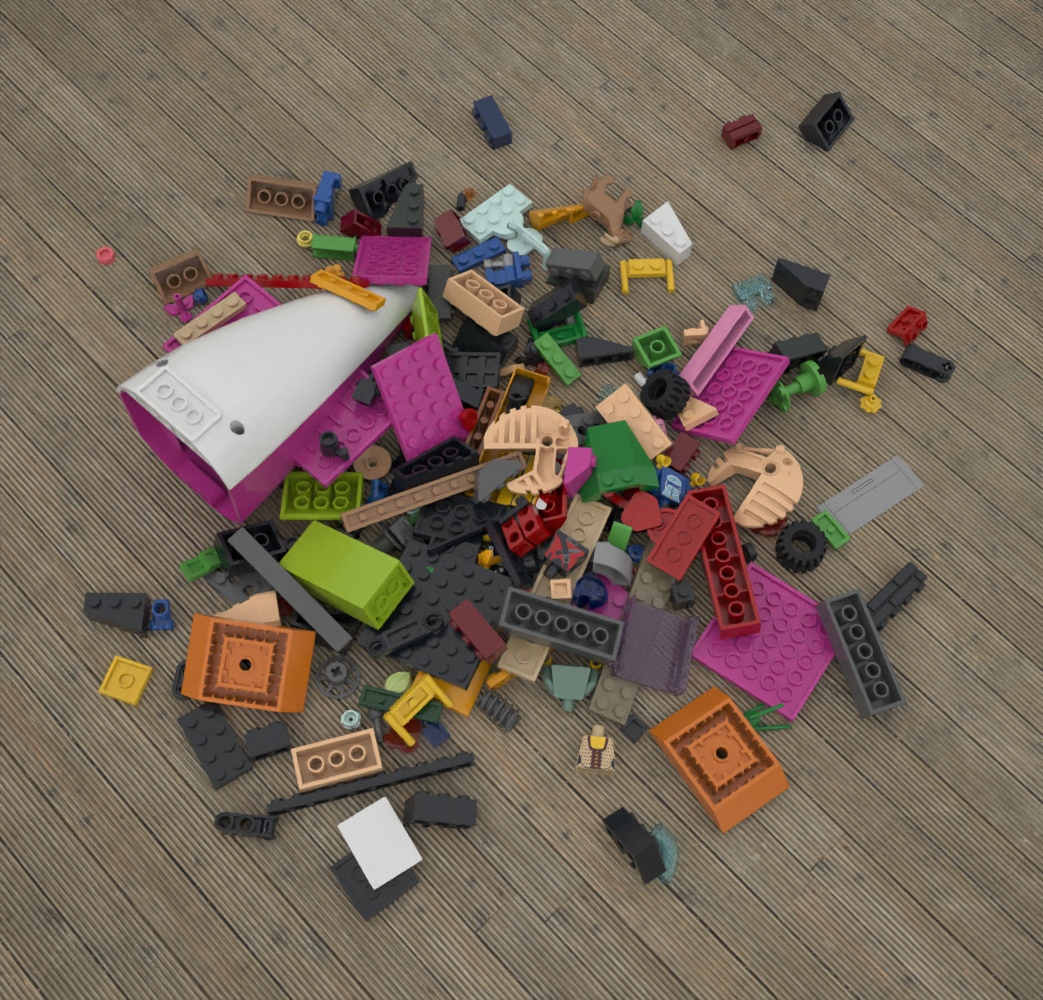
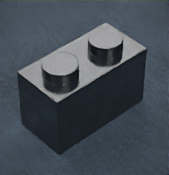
[244,721,293,762]

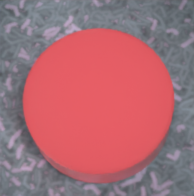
[96,247,115,265]

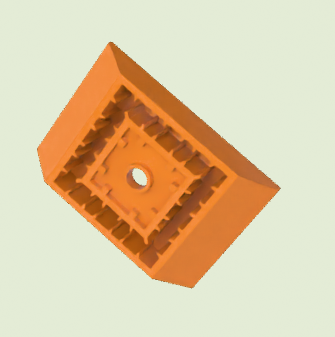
[181,613,316,713]
[649,687,790,834]

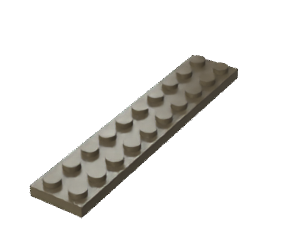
[586,536,676,726]

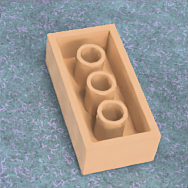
[442,270,525,336]
[596,383,674,462]
[291,728,384,794]

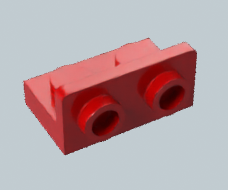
[887,306,928,346]

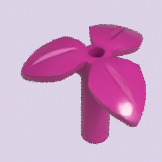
[164,293,194,322]

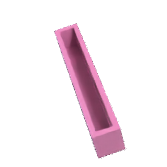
[679,305,754,396]

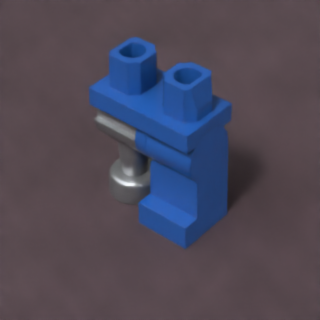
[313,170,343,226]
[483,251,532,288]

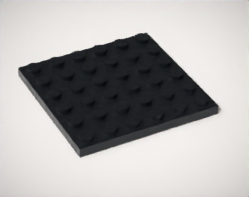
[357,539,516,691]

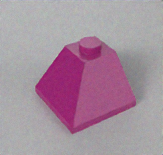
[563,447,597,498]

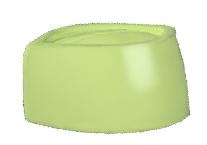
[384,671,413,694]

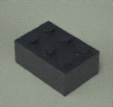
[213,519,287,578]

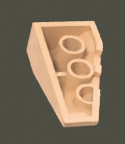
[213,591,283,626]

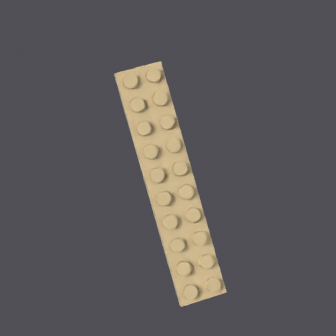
[497,494,612,684]

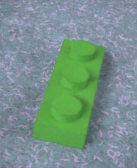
[533,332,581,387]

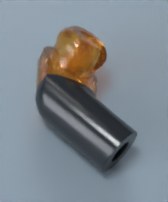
[456,188,475,211]

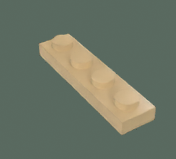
[173,292,247,346]

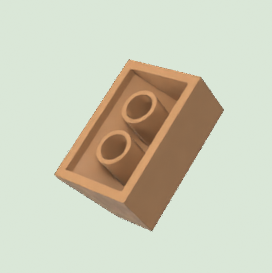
[147,248,212,305]

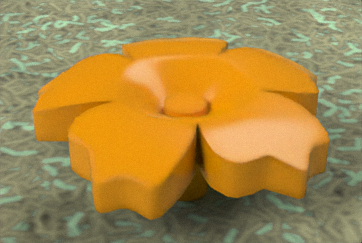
[325,264,346,277]

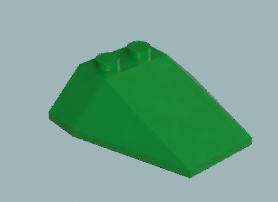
[580,420,659,503]

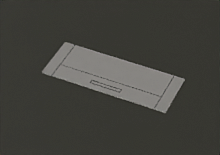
[817,455,924,535]

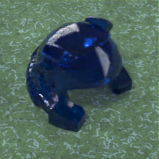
[572,572,608,611]

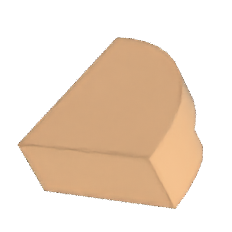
[500,363,525,376]

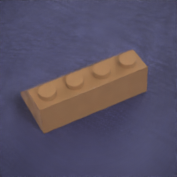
[246,174,319,222]

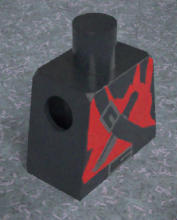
[543,529,589,580]

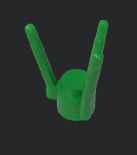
[743,703,792,731]

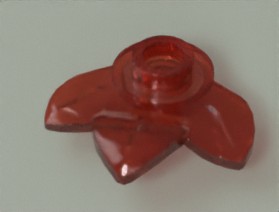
[382,718,421,753]

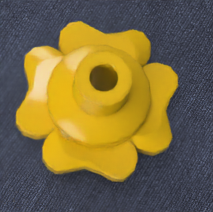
[860,394,882,413]

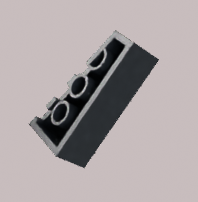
[393,435,480,492]

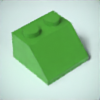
[631,325,682,369]

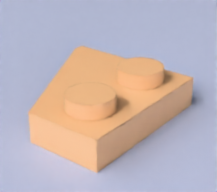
[678,396,719,431]

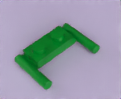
[527,311,589,347]

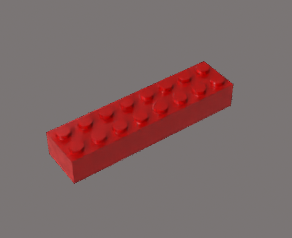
[687,484,761,640]

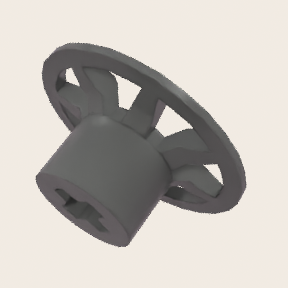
[373,521,405,555]
[316,656,360,699]

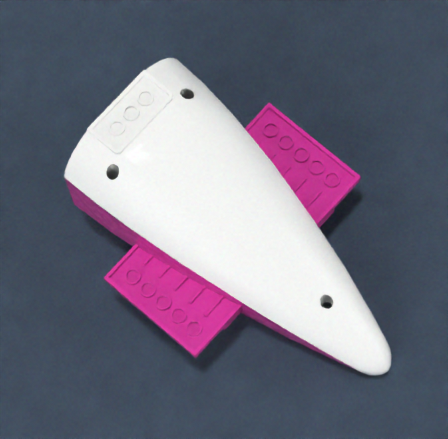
[117,275,420,524]

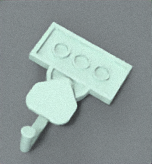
[460,184,551,271]

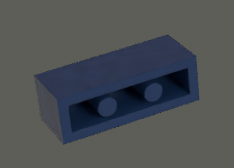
[472,95,512,150]

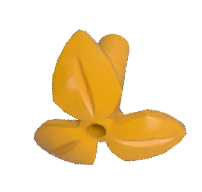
[478,550,503,569]

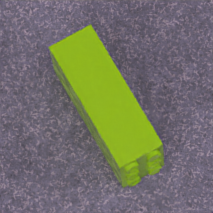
[279,520,415,630]

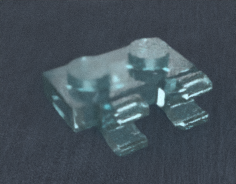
[732,273,774,312]

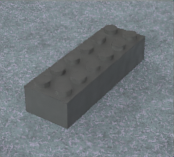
[494,586,624,665]
[816,589,907,719]

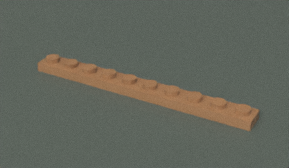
[340,450,527,533]

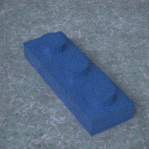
[451,236,506,274]

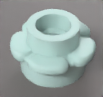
[341,710,361,730]

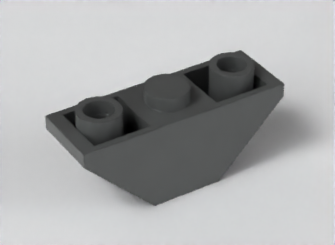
[473,459,523,504]

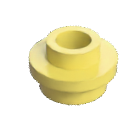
[297,230,313,248]

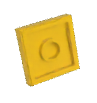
[98,655,154,707]

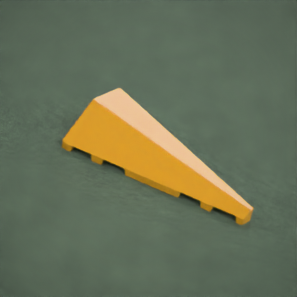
[529,204,590,231]

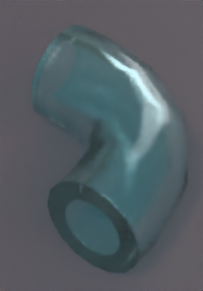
[649,822,679,884]

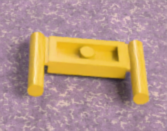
[620,258,675,294]
[836,349,885,396]
[383,673,454,746]

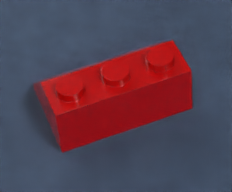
[538,474,568,537]

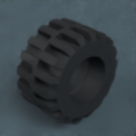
[640,368,691,420]
[775,520,828,574]

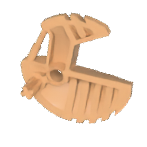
[484,405,578,496]
[707,443,803,528]

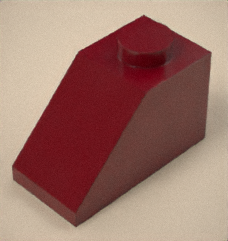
[340,208,382,239]

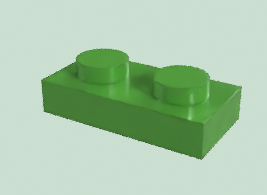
[810,510,851,551]

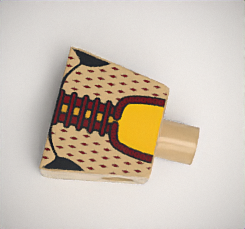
[575,725,616,776]

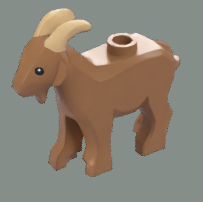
[582,174,634,247]

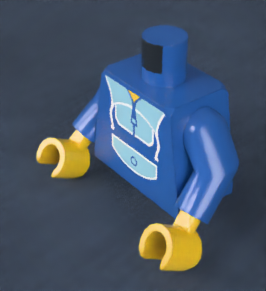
[648,454,706,509]

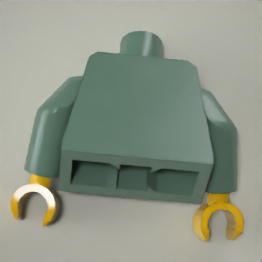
[541,656,602,711]

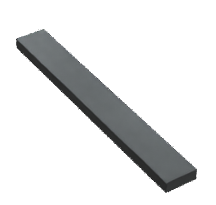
[227,527,353,653]

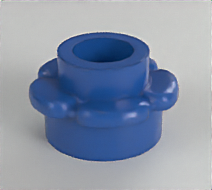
[193,288,209,305]
[626,544,644,563]

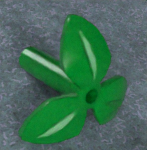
[623,200,645,227]

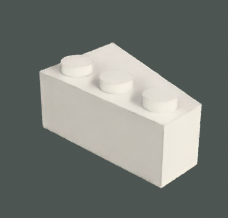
[641,201,692,265]

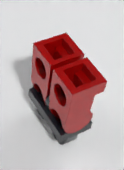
[498,495,551,557]

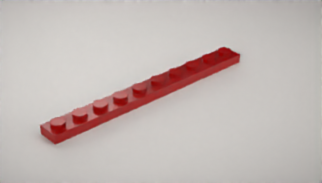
[205,273,370,289]

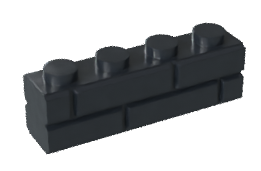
[866,562,927,632]

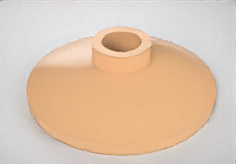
[353,445,391,480]

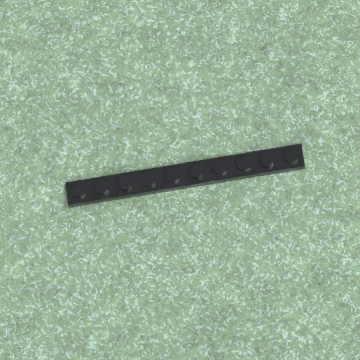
[266,751,475,816]

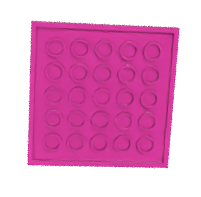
[688,562,835,722]

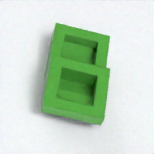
[179,547,222,583]

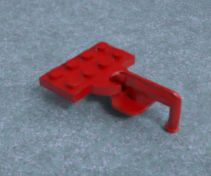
[603,491,721,582]

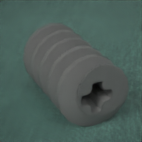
[477,688,521,733]

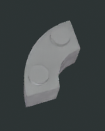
[593,542,634,587]

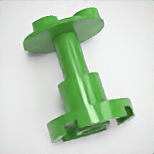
[769,360,827,413]

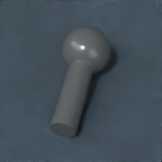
[368,708,385,744]

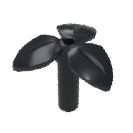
[514,338,546,367]

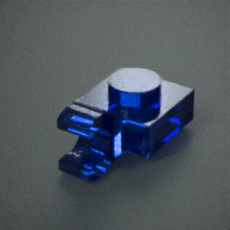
[420,720,451,749]

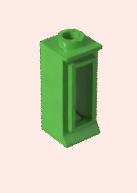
[311,233,359,261]

